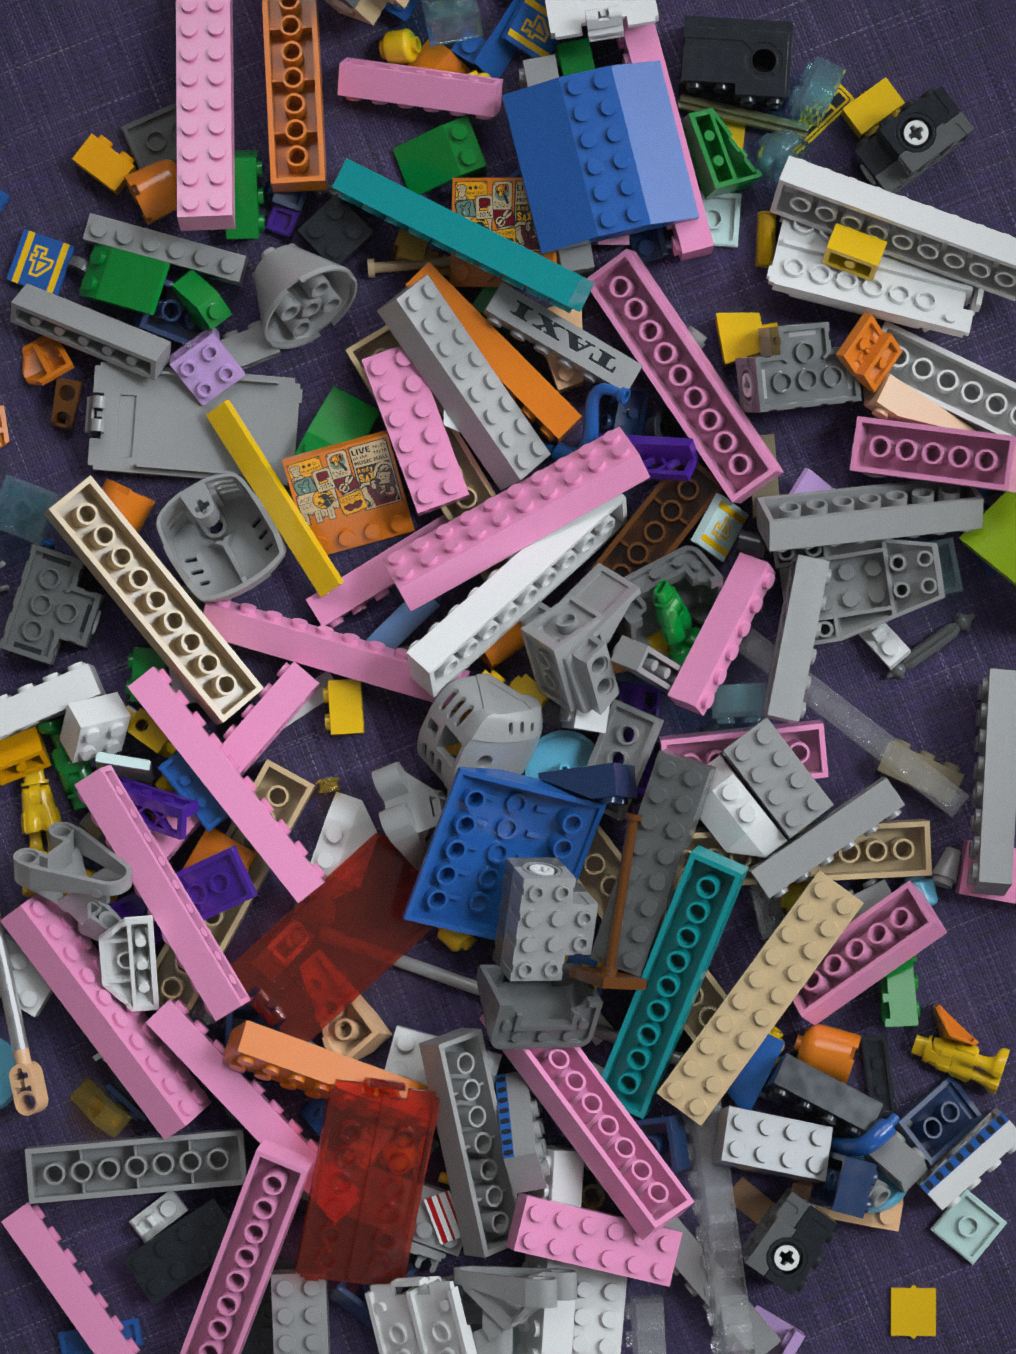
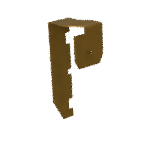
[392,229,450,276]

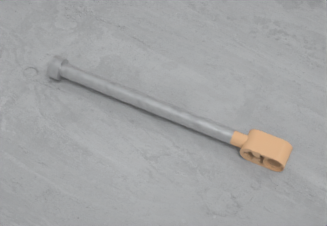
[0,913,48,1116]

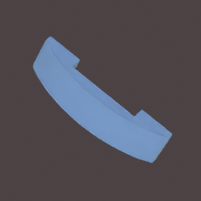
[366,599,440,649]

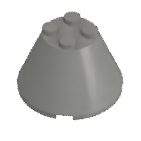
[252,244,357,349]

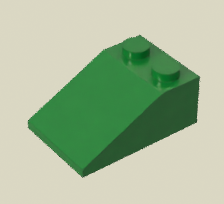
[393,115,487,196]
[79,244,170,315]
[295,386,380,455]

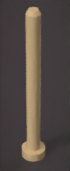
[367,256,451,278]

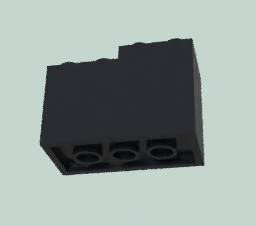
[679,15,794,111]

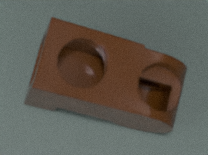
[51,377,85,430]

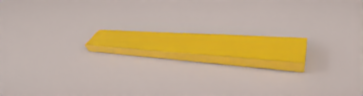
[206,400,344,598]

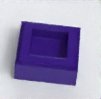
[265,204,300,239]

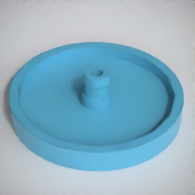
[525,730,595,779]

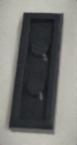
[860,1034,898,1118]

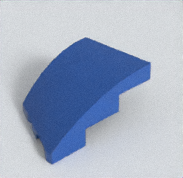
[726,1034,785,1110]

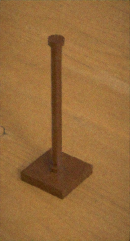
[569,813,647,990]

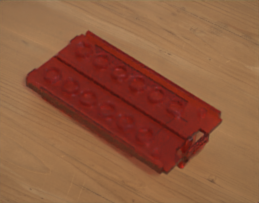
[230,833,434,1042]
[295,1077,440,1285]

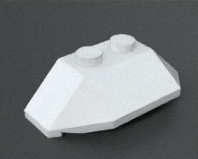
[700,755,787,858]
[308,792,378,901]
[98,915,159,1012]

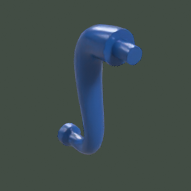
[545,383,631,463]
[830,1113,900,1157]

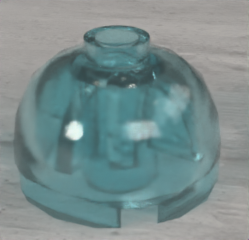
[756,129,810,184]

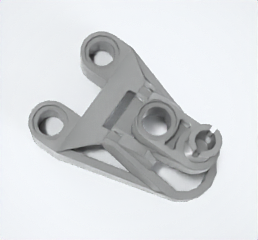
[372,762,447,871]
[13,822,132,941]
[453,1266,577,1354]

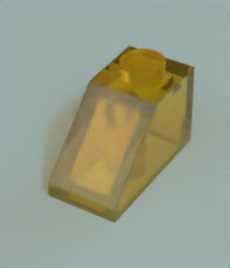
[70,1076,132,1138]

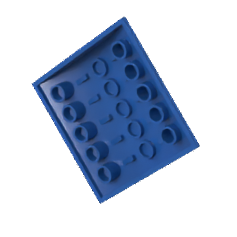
[502,60,699,255]
[403,767,606,940]

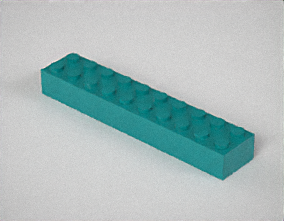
[332,158,594,313]
[602,845,749,1119]

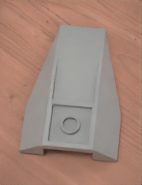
[773,539,946,645]

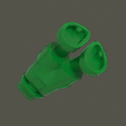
[653,580,701,666]
[37,718,92,810]

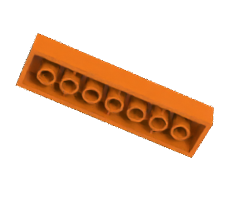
[262,0,328,193]
[406,262,582,444]
[222,1020,437,1135]

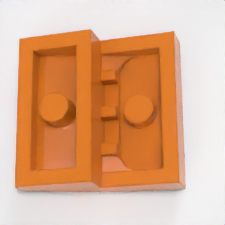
[836,313,903,393]
[182,828,257,870]

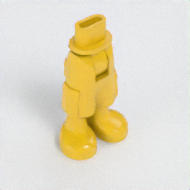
[20,769,62,853]
[911,1035,1010,1094]

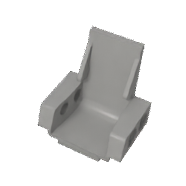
[520,563,641,715]

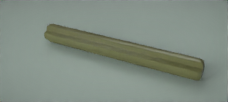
[678,94,809,139]

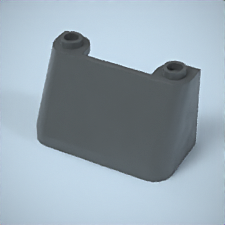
[616,546,723,646]
[477,963,603,1049]

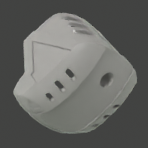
[156,473,287,603]
[417,673,543,791]

